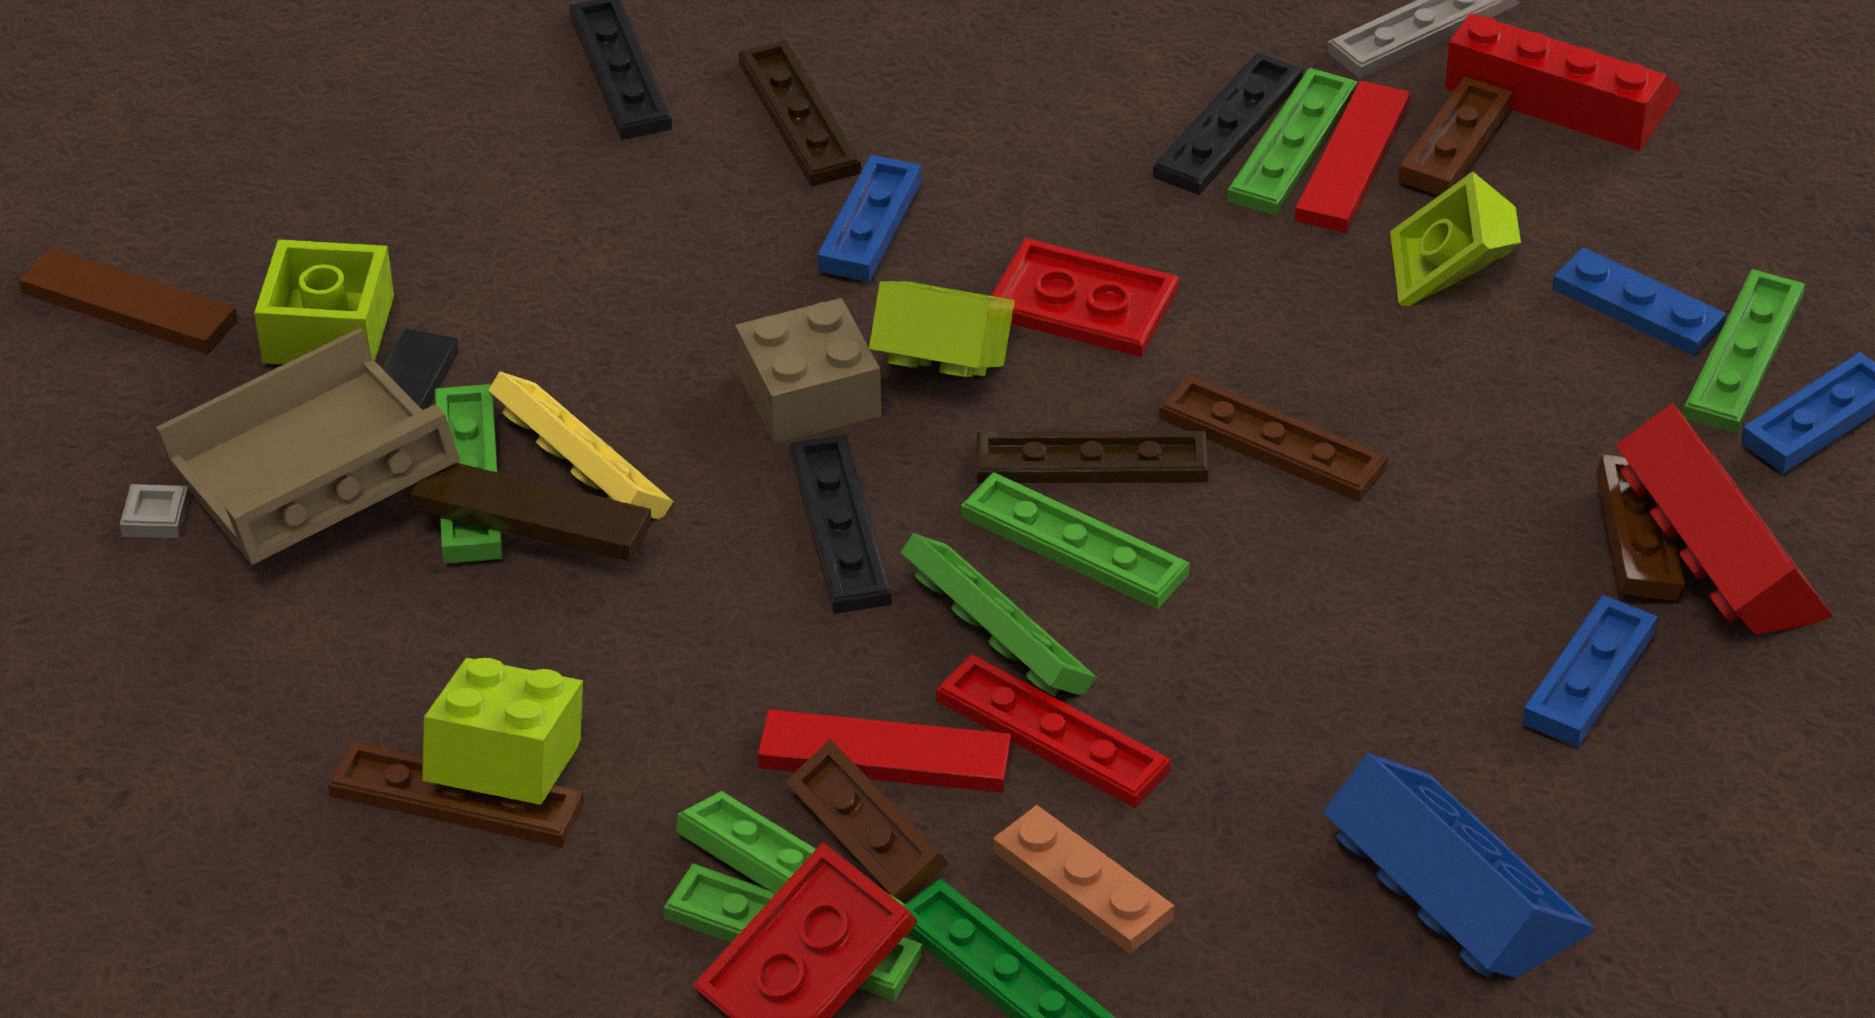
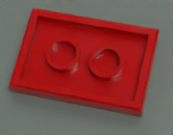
[991,238,1179,357]
[692,842,918,1018]

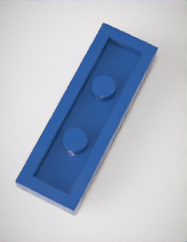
[817,155,922,282]
[1552,247,1726,357]
[1741,352,1875,474]
[1522,595,1658,747]

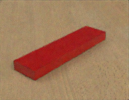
[1295,81,1411,234]
[936,654,1171,808]
[758,710,1011,793]

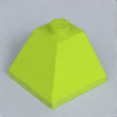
[1390,171,1521,306]

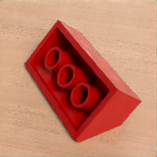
[1445,13,1680,151]
[1616,403,1833,635]

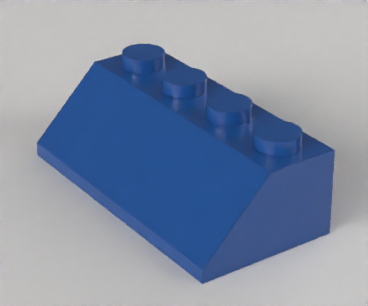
[1323,753,1595,978]

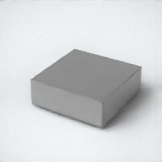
[120,484,190,538]

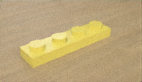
[488,372,673,520]

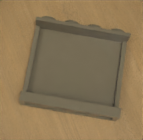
[156,328,460,565]

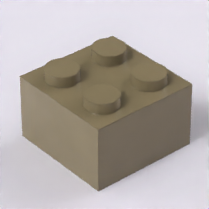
[735,298,882,444]

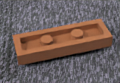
[993,805,1175,954]

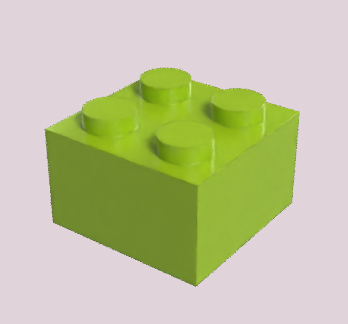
[254,240,394,365]
[869,281,1015,377]
[422,658,583,805]

